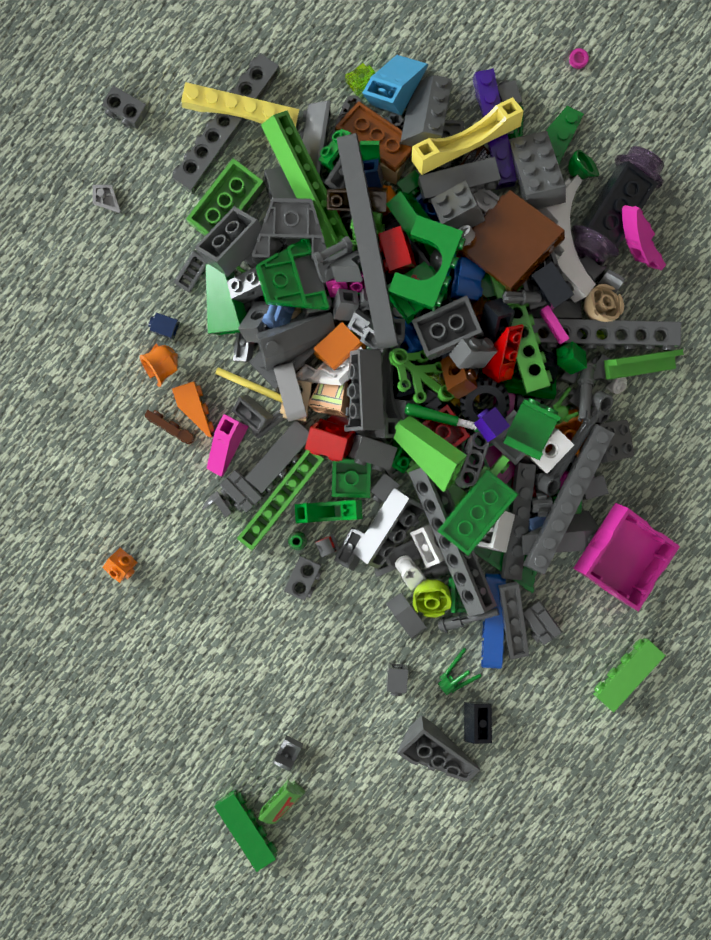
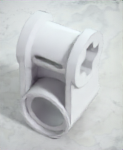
[395,555,427,591]

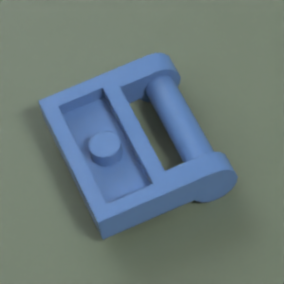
[262,305,295,329]

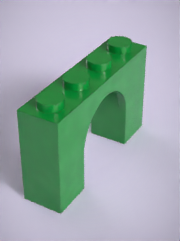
[388,215,466,311]

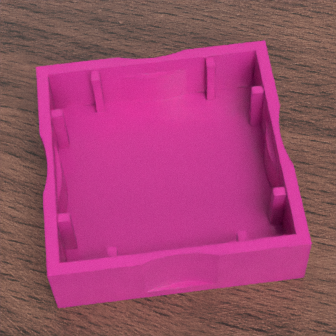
[573,503,680,611]

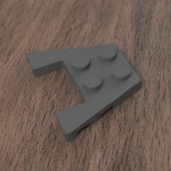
[252,198,328,260]

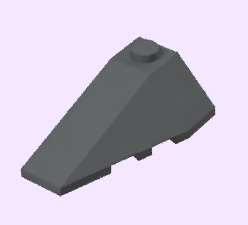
[397,715,480,782]

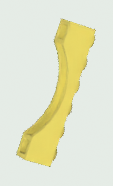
[181,82,299,127]
[412,97,523,175]

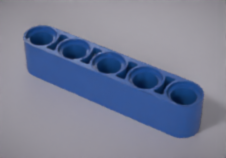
[481,574,506,669]

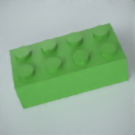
[186,158,265,236]

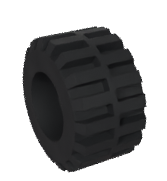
[460,375,510,422]

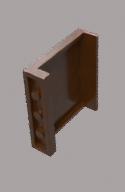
[458,190,565,291]

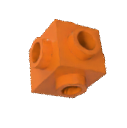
[102,547,138,583]

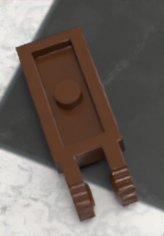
[144,410,194,445]

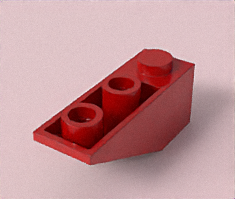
[482,324,524,382]

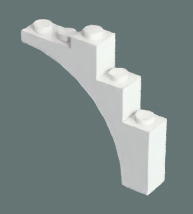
[537,175,596,303]

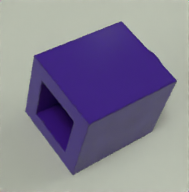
[474,407,510,442]

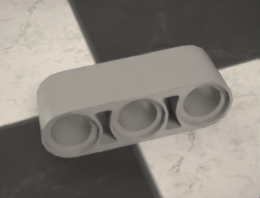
[273,362,307,422]

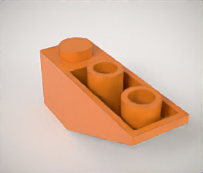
[172,381,215,438]

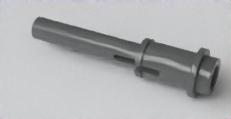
[438,608,500,633]

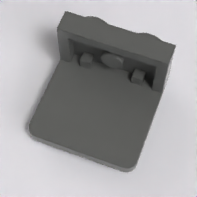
[598,420,634,463]

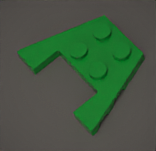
[256,239,329,310]

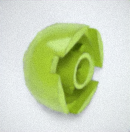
[413,579,451,618]

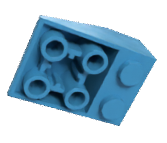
[362,55,428,115]

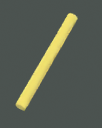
[215,367,282,403]

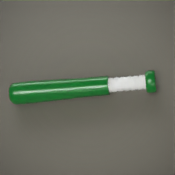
[404,403,480,433]

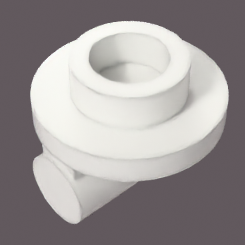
[606,377,627,394]

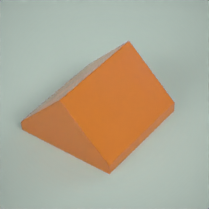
[313,322,363,371]

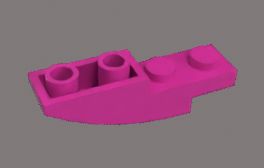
[622,205,666,270]

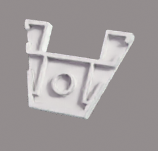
[296,325,362,385]

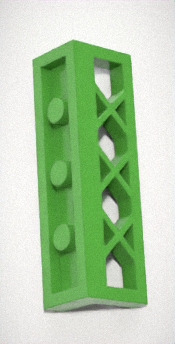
[604,349,684,380]

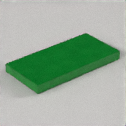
[437,469,518,556]

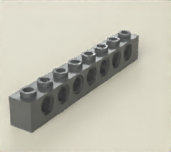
[172,53,280,195]
[522,318,681,351]
[408,468,497,616]

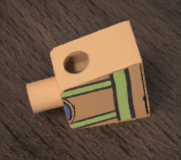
[308,382,350,418]

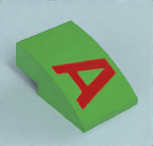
[258,780,306,824]

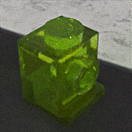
[345,63,375,96]

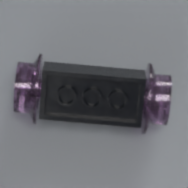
[571,146,664,266]

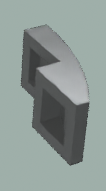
[347,310,378,349]

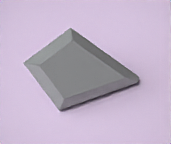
[93,185,121,213]

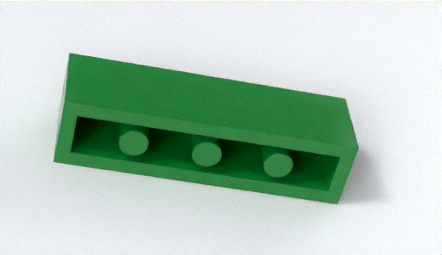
[214,789,278,872]

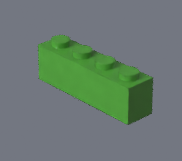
[593,638,666,713]

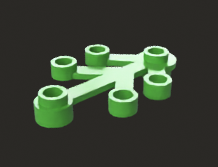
[389,348,454,404]

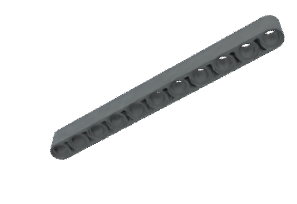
[337,133,399,350]

